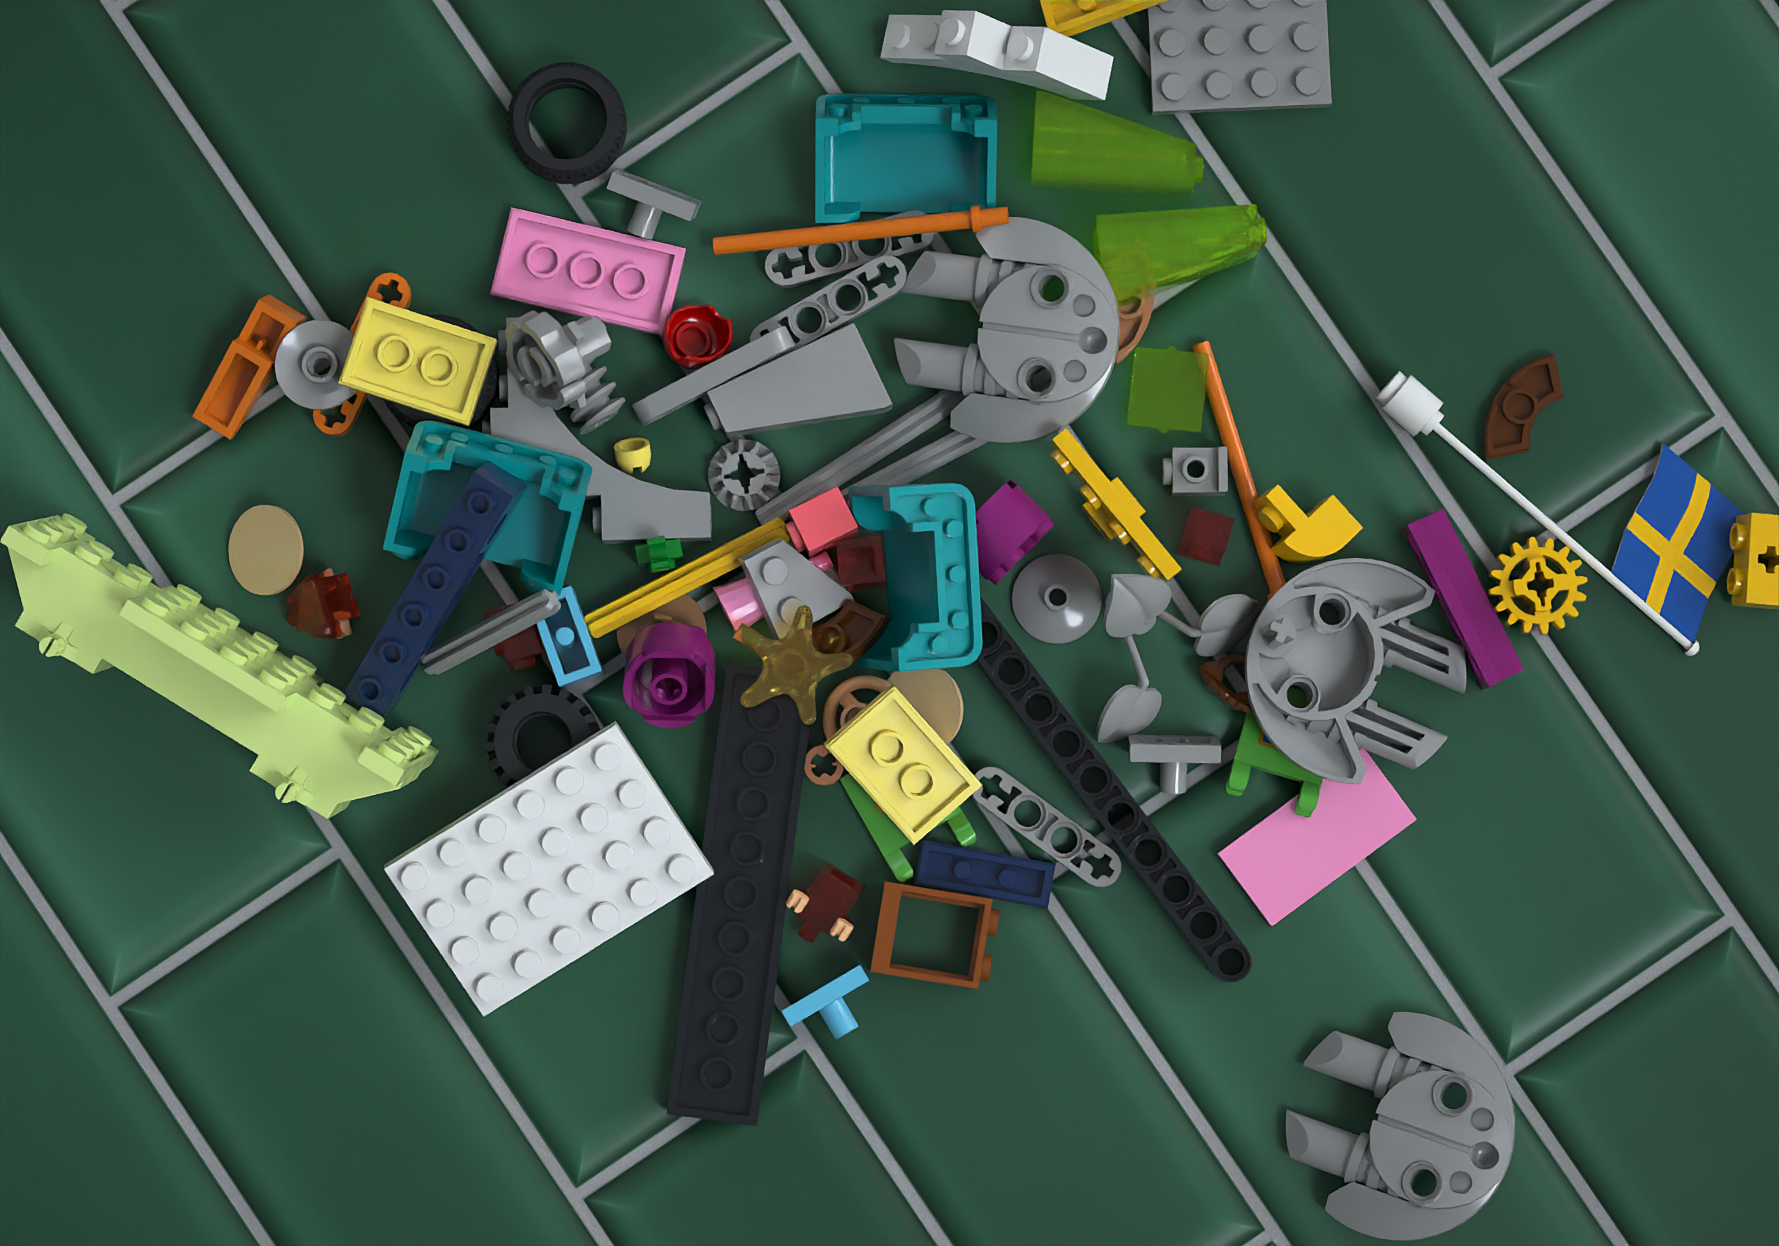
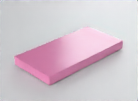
[490,207,686,337]
[1217,748,1417,927]

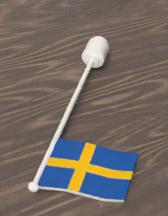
[1376,371,1745,656]

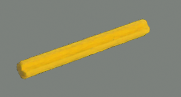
[584,517,791,638]

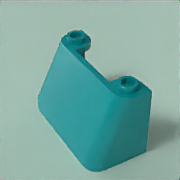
[815,93,997,230]
[383,421,593,595]
[848,483,983,672]

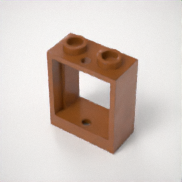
[870,882,1000,989]

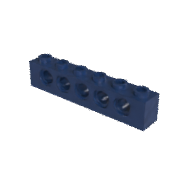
[344,461,527,717]

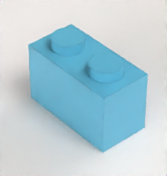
[536,586,605,689]

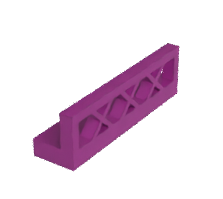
[1401,509,1524,690]

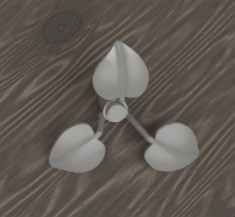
[1095,574,1259,743]

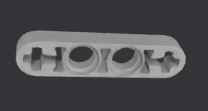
[765,210,935,289]
[750,255,909,362]
[632,326,796,426]
[972,767,1121,887]

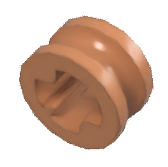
[804,745,844,786]

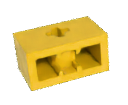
[1727,513,1779,610]

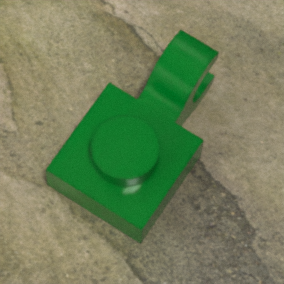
[635,535,684,573]

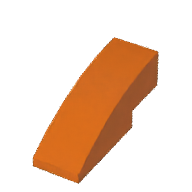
[192,294,307,440]

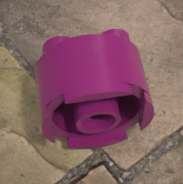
[976,478,1055,585]
[623,622,716,728]

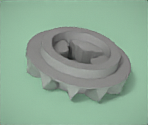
[708,439,780,511]

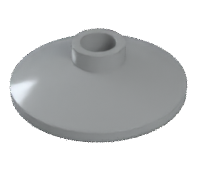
[275,320,357,410]
[1012,554,1102,644]

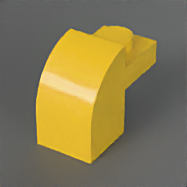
[1252,484,1363,564]

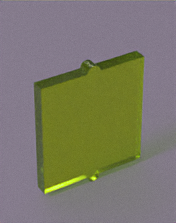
[1127,346,1210,433]

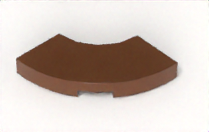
[1482,354,1564,461]
[773,599,892,674]

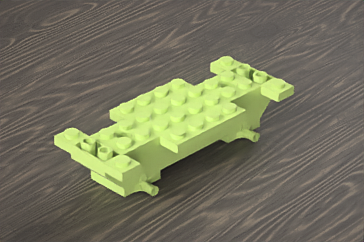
[0,513,439,819]

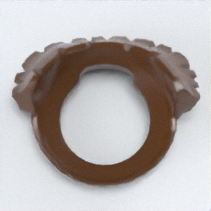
[1199,654,1253,713]

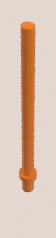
[713,205,1009,255]
[1192,341,1286,601]

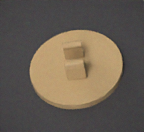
[228,505,304,595]
[887,668,964,744]

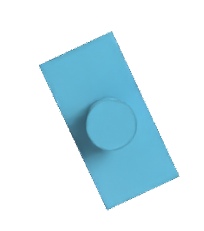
[782,965,869,1040]

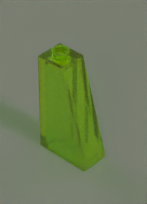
[1031,91,1204,196]
[1091,204,1267,309]

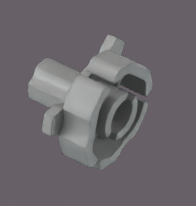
[505,310,611,410]

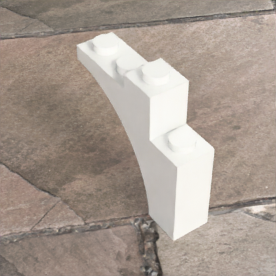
[880,10,1114,100]

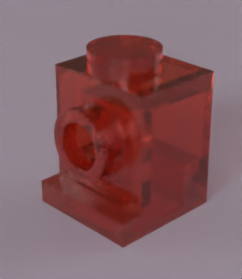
[1175,507,1234,567]
[835,535,886,592]
[484,603,544,672]

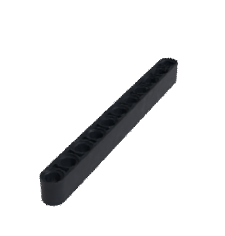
[975,596,1252,982]

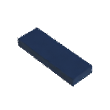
[914,840,1056,909]

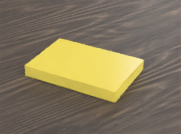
[338,297,498,427]
[824,683,982,845]

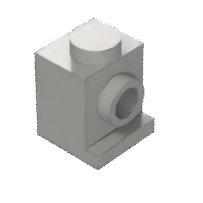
[1162,447,1228,496]

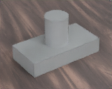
[606,169,702,240]
[1128,735,1221,794]

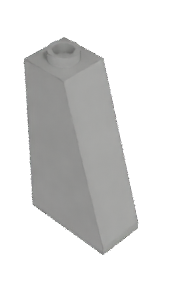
[703,323,893,437]

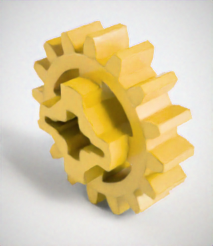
[1487,537,1588,635]

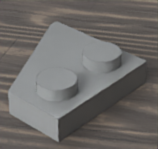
[738,538,854,640]

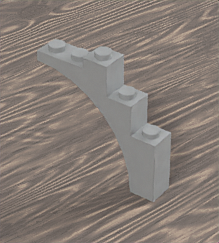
[482,317,712,544]

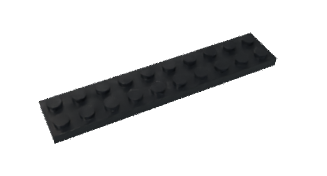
[667,664,817,1126]

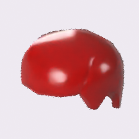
[663,305,733,370]

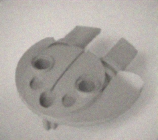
[894,217,1120,443]
[1245,558,1466,785]
[1286,1012,1515,1241]

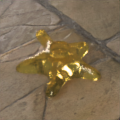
[732,605,853,725]

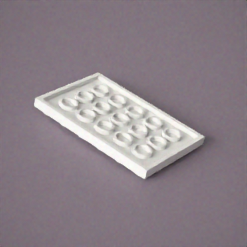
[384,721,714,1017]

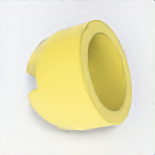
[614,438,651,475]

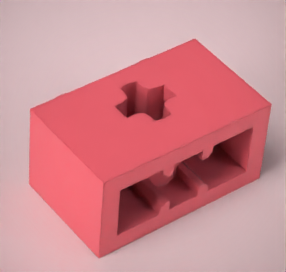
[785,486,858,558]

